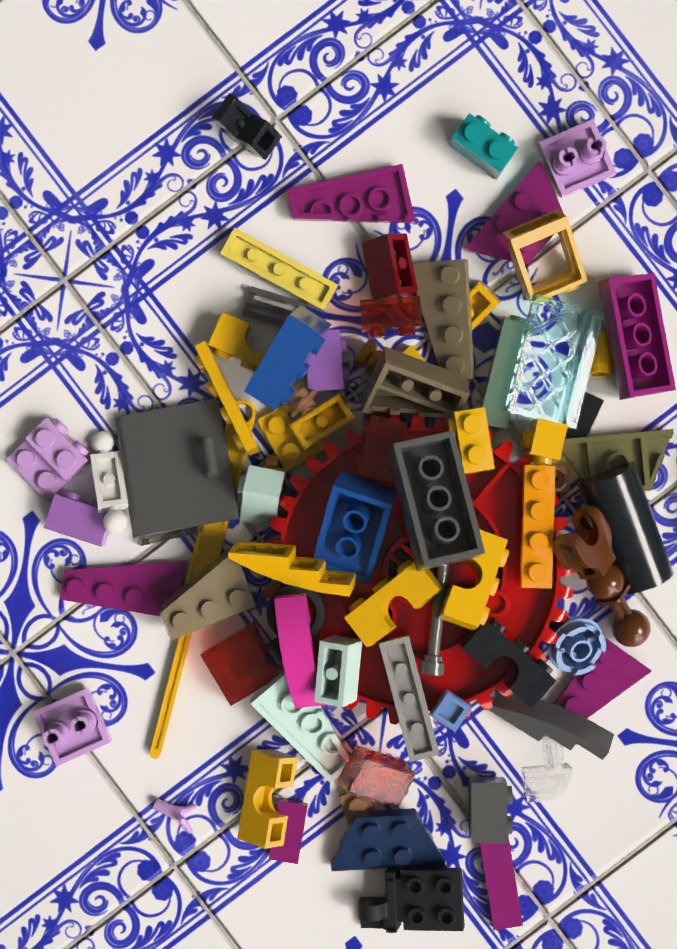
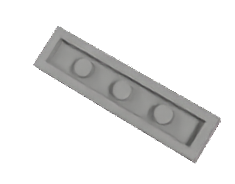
[379,634,440,762]

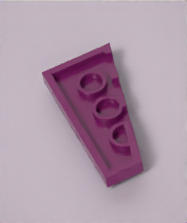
[287,164,416,224]
[59,560,187,616]

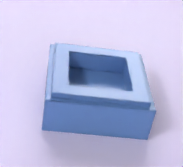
[429,689,472,732]

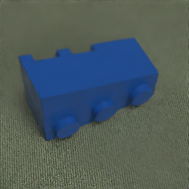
[244,305,331,411]

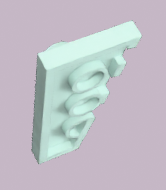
[250,670,353,783]

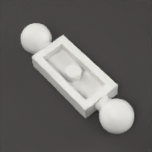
[90,431,128,534]

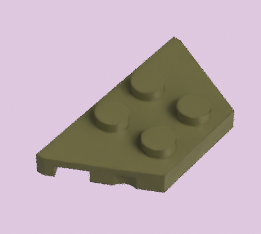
[562,429,674,491]

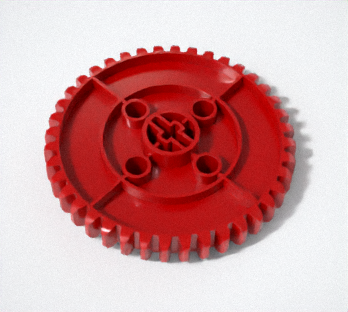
[262,413,575,725]

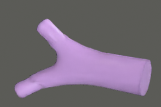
[153,798,196,834]

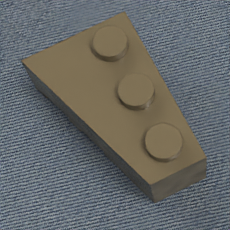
[157,547,256,640]

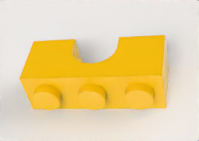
[208,312,268,372]
[438,529,509,631]
[345,559,444,647]
[237,749,298,849]

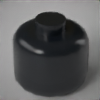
[264,636,284,670]

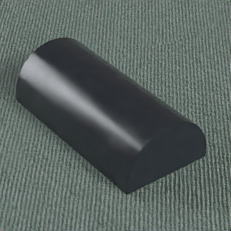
[577,461,674,594]

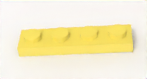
[220,228,338,312]

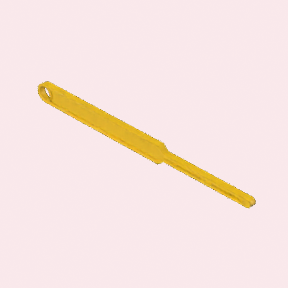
[150,400,256,759]

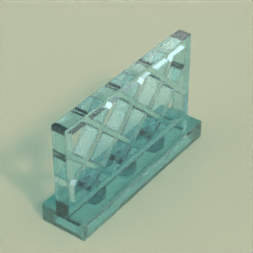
[504,294,604,429]

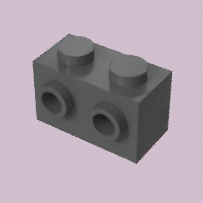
[468,777,513,843]

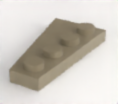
[413,259,475,379]

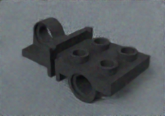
[358,864,465,933]

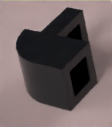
[212,93,282,161]

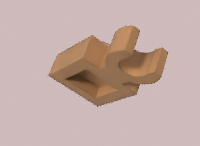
[338,767,375,825]

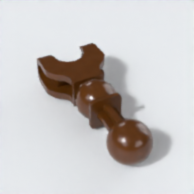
[552,505,651,647]

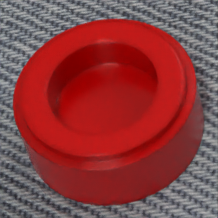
[486,588,511,619]

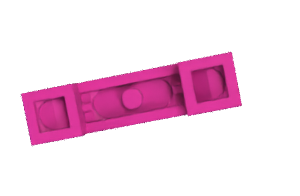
[274,593,326,708]

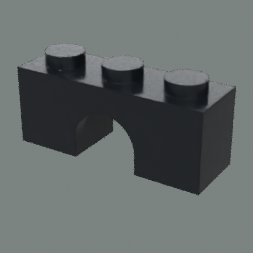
[459,618,556,709]

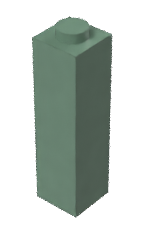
[480,315,534,431]

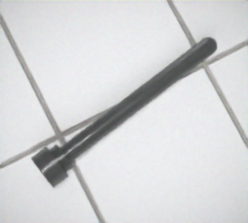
[419,564,449,676]

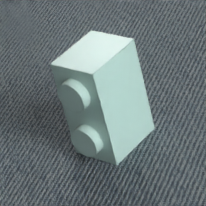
[237,465,285,527]
[314,635,362,707]

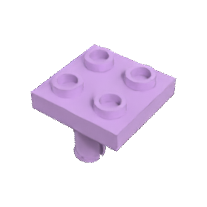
[537,119,617,199]
[32,686,112,767]

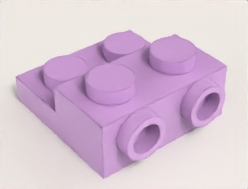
[6,417,90,502]

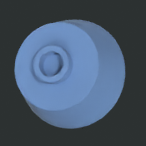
[547,615,606,675]

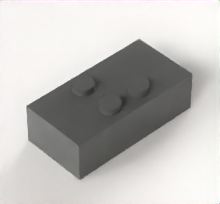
[387,430,485,572]

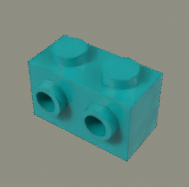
[449,113,518,179]

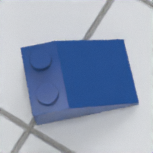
[313,471,398,584]

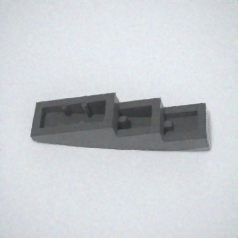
[489,690,614,760]

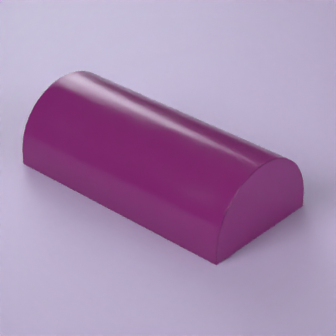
[598,273,676,400]

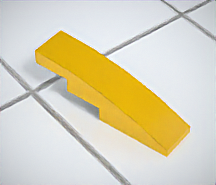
[228,541,356,597]

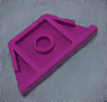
[465,161,564,267]

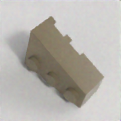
[361,346,470,419]

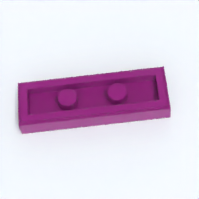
[479,835,523,930]

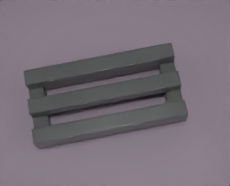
[242,286,307,327]

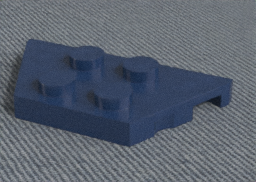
[331,808,445,871]

